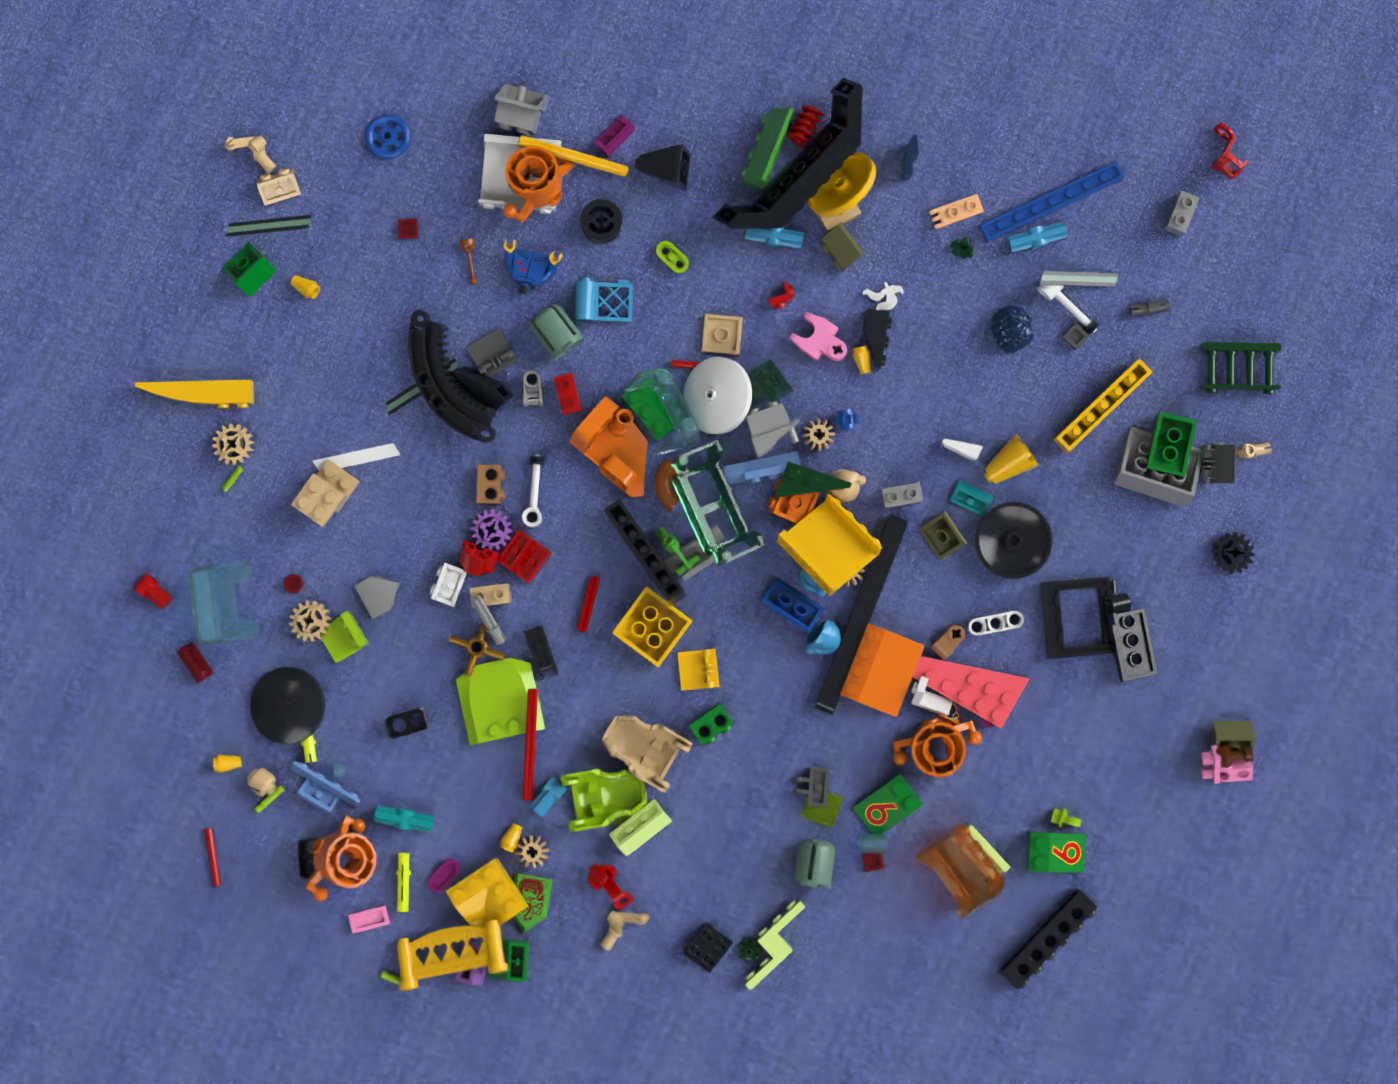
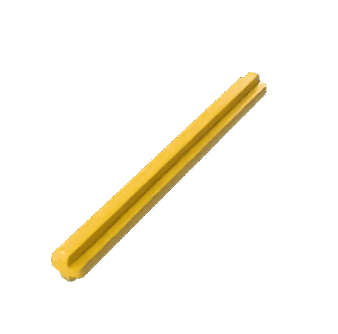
[518,135,629,177]

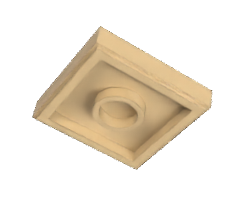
[701,314,743,356]

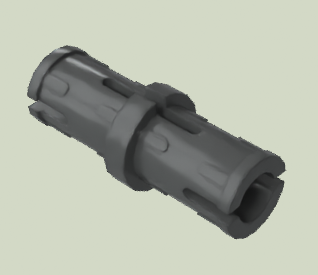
[1129,299,1170,317]

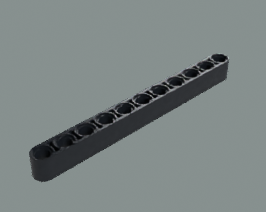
[814,514,909,715]

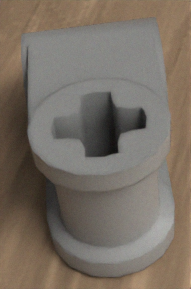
[523,370,544,408]

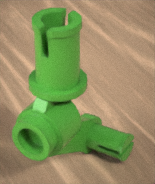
[654,527,700,577]

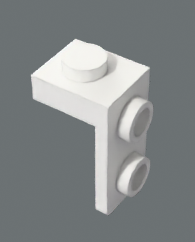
[911,676,953,717]

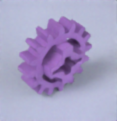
[471,509,513,550]

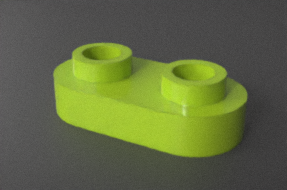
[656,241,689,274]

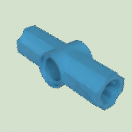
[1007,222,1067,253]
[745,227,804,249]

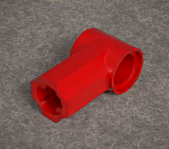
[133,573,174,610]

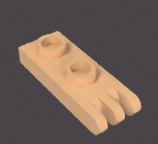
[929,194,984,230]

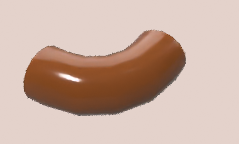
[654,458,682,512]

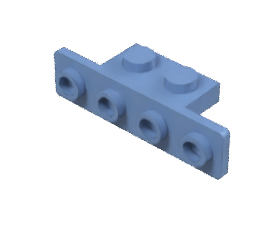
[723,451,800,485]
[291,761,360,815]

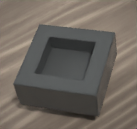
[1062,323,1090,351]

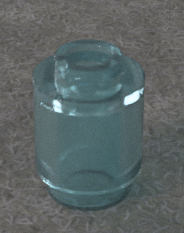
[858,834,887,853]

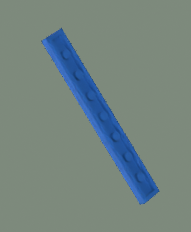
[979,161,1125,243]

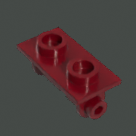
[177,641,214,684]

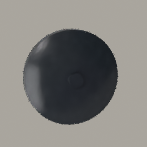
[975,502,1053,579]
[250,667,325,744]

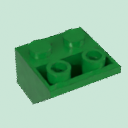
[489,938,530,982]

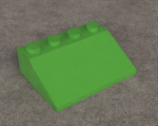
[741,108,794,192]

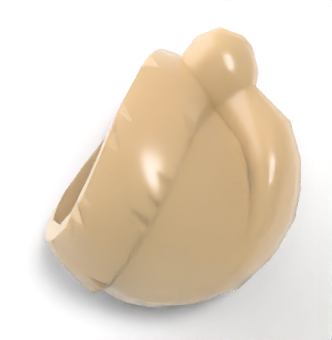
[828,469,866,503]

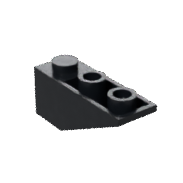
[863,308,892,371]
[453,366,514,413]

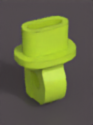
[1051,808,1082,828]

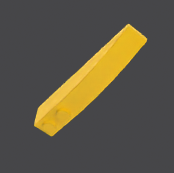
[135,380,254,409]

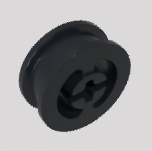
[580,199,623,244]

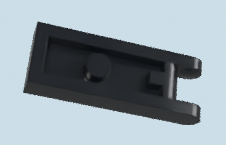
[524,625,559,680]

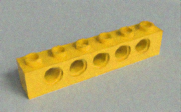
[1053,358,1152,453]

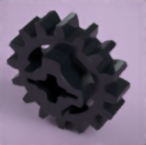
[1212,532,1255,574]

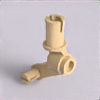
[225,135,276,173]
[1215,442,1272,459]
[600,911,650,951]

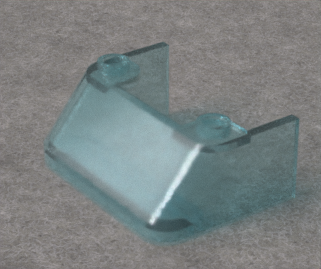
[623,368,700,455]

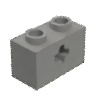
[1163,191,1200,237]
[880,482,923,509]

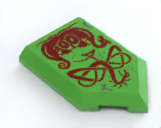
[513,873,553,933]

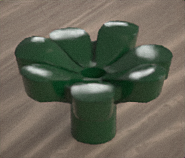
[950,237,974,259]
[737,937,763,963]

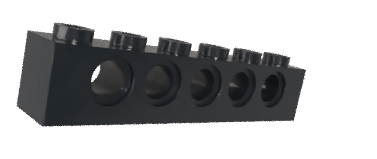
[604,499,687,606]
[998,888,1098,990]

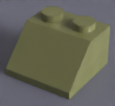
[820,222,864,272]
[1211,721,1256,751]

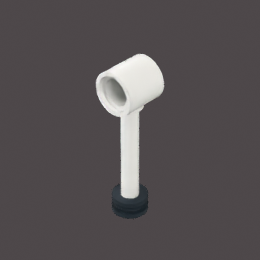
[1037,284,1100,335]
[522,455,545,528]

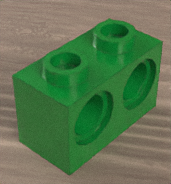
[689,704,734,746]

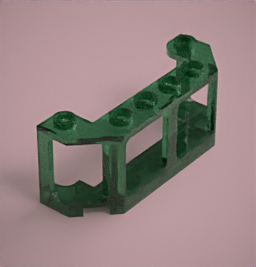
[672,440,765,566]

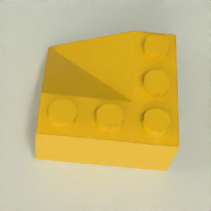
[612,586,693,667]
[445,858,529,938]

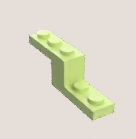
[745,899,805,990]

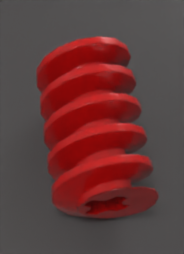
[786,105,825,149]

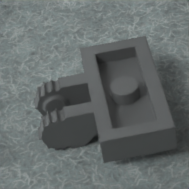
[793,767,830,807]

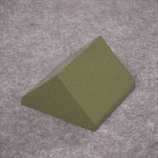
[919,511,967,560]

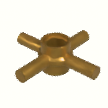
[449,621,506,676]

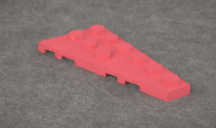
[913,656,1030,729]

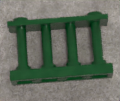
[1200,342,1281,394]

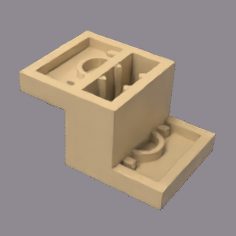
[291,459,360,527]

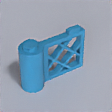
[575,278,633,322]

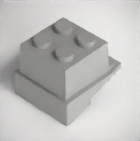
[494,84,549,136]
[745,401,800,459]

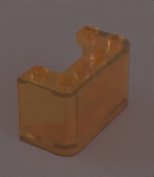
[915,823,1005,919]

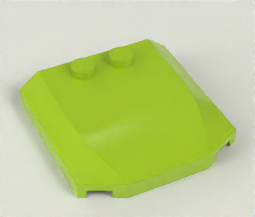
[456,658,545,745]

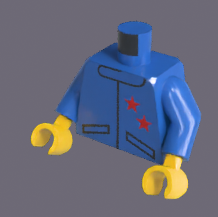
[504,239,563,296]

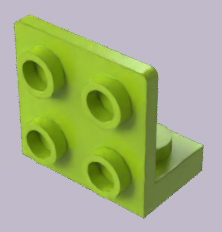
[322,611,369,663]

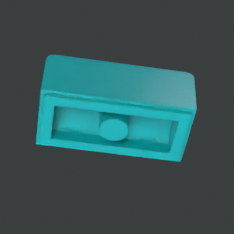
[949,480,993,517]

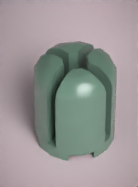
[530,305,584,360]
[793,838,836,889]

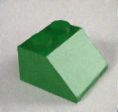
[222,242,277,297]

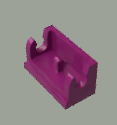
[594,115,635,158]

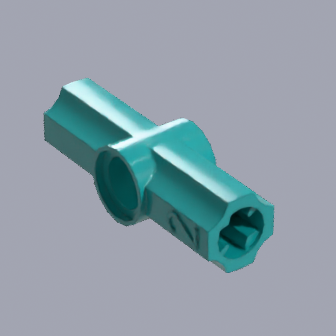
[374,805,435,833]

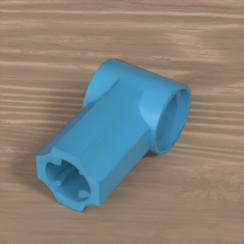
[530,777,568,817]

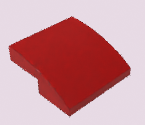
[497,529,552,584]

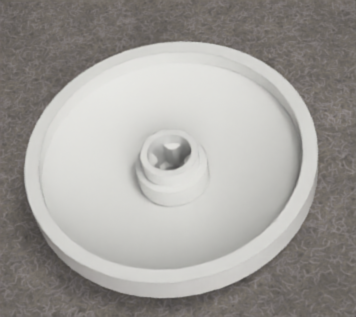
[683,357,752,434]

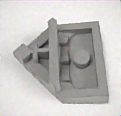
[355,575,400,619]

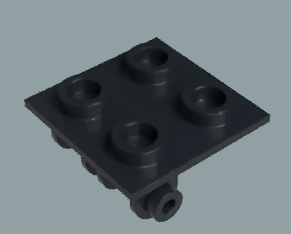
[682,922,734,973]

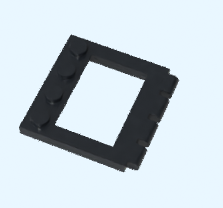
[1040,577,1117,659]

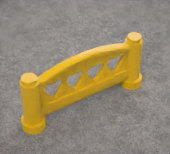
[397,920,508,991]

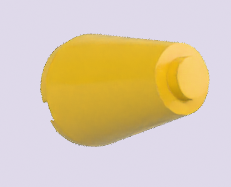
[984,434,1039,484]

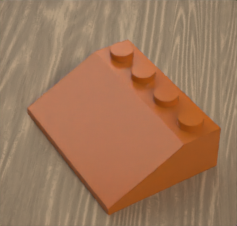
[840,623,925,717]

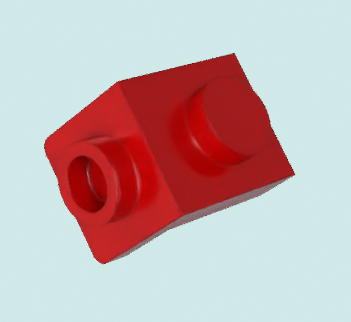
[768,281,795,310]

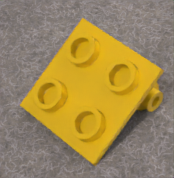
[677,649,720,691]

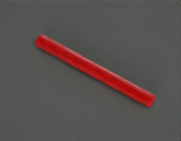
[522,688,538,801]

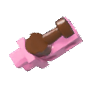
[1201,745,1253,784]

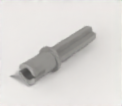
[471,595,506,645]

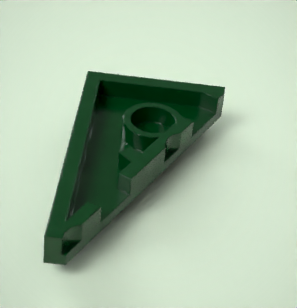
[776,461,852,498]

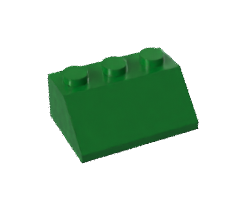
[622,374,688,442]

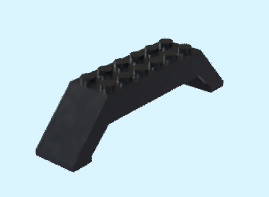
[713,78,863,229]

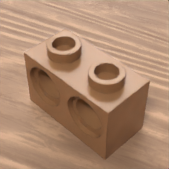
[476,464,506,504]

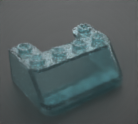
[188,561,261,645]

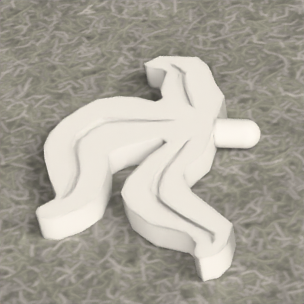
[862,282,904,310]

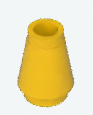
[290,275,320,299]
[852,345,871,374]
[213,754,242,773]
[499,823,522,853]

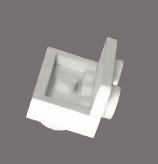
[430,563,467,607]

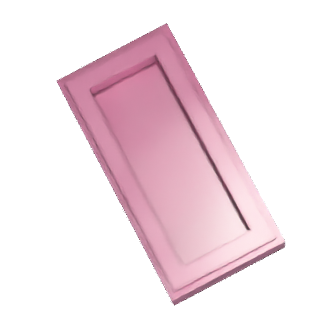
[348,905,390,934]

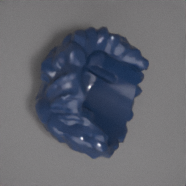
[991,305,1034,353]

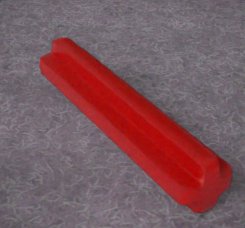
[577,576,600,632]

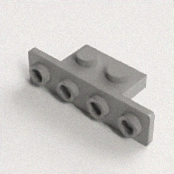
[663,525,725,581]

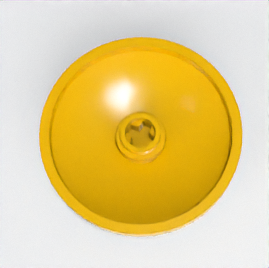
[807,152,876,217]

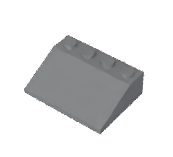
[1114,427,1202,508]

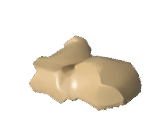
[602,716,693,793]

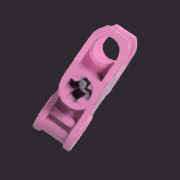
[789,311,847,361]

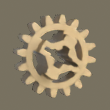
[212,423,255,465]
[289,601,332,643]

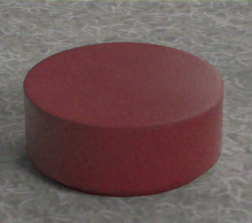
[284,574,304,593]

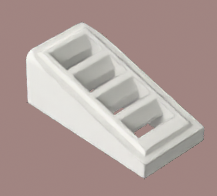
[940,439,983,461]

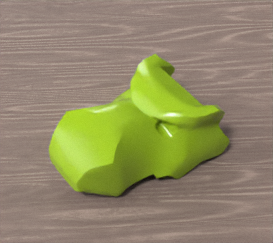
[561,769,647,832]

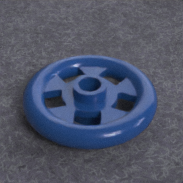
[365,114,411,159]

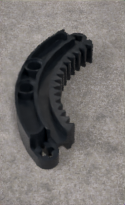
[408,310,496,443]

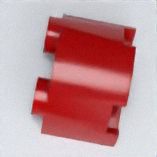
[458,540,499,576]

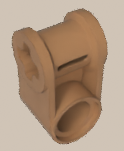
[930,624,965,660]

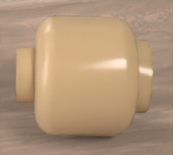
[247,768,276,797]

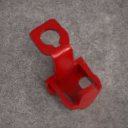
[1211,122,1249,179]
[587,863,634,910]

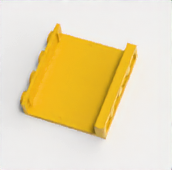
[777,493,882,596]

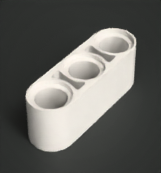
[967,611,1024,635]

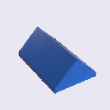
[760,577,824,634]

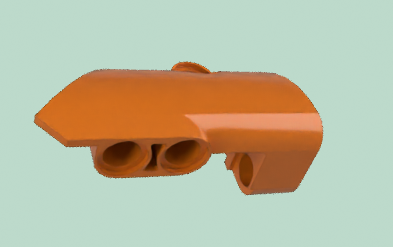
[569,396,648,498]

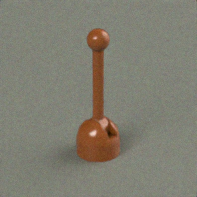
[459,238,477,285]

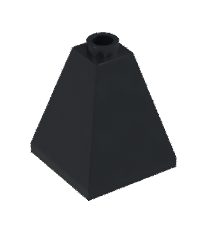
[635,144,691,191]

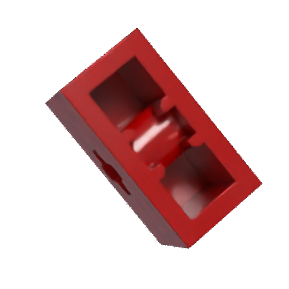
[553,373,582,417]

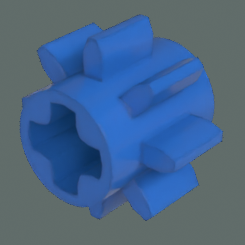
[835,409,859,431]

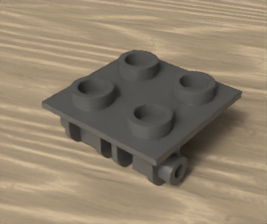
[466,329,518,377]
[1200,445,1237,483]

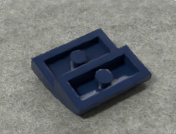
[902,134,919,181]

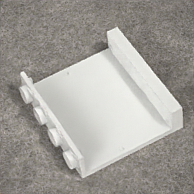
[478,134,562,214]

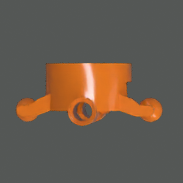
[503,146,575,223]
[892,718,982,778]
[304,814,376,902]

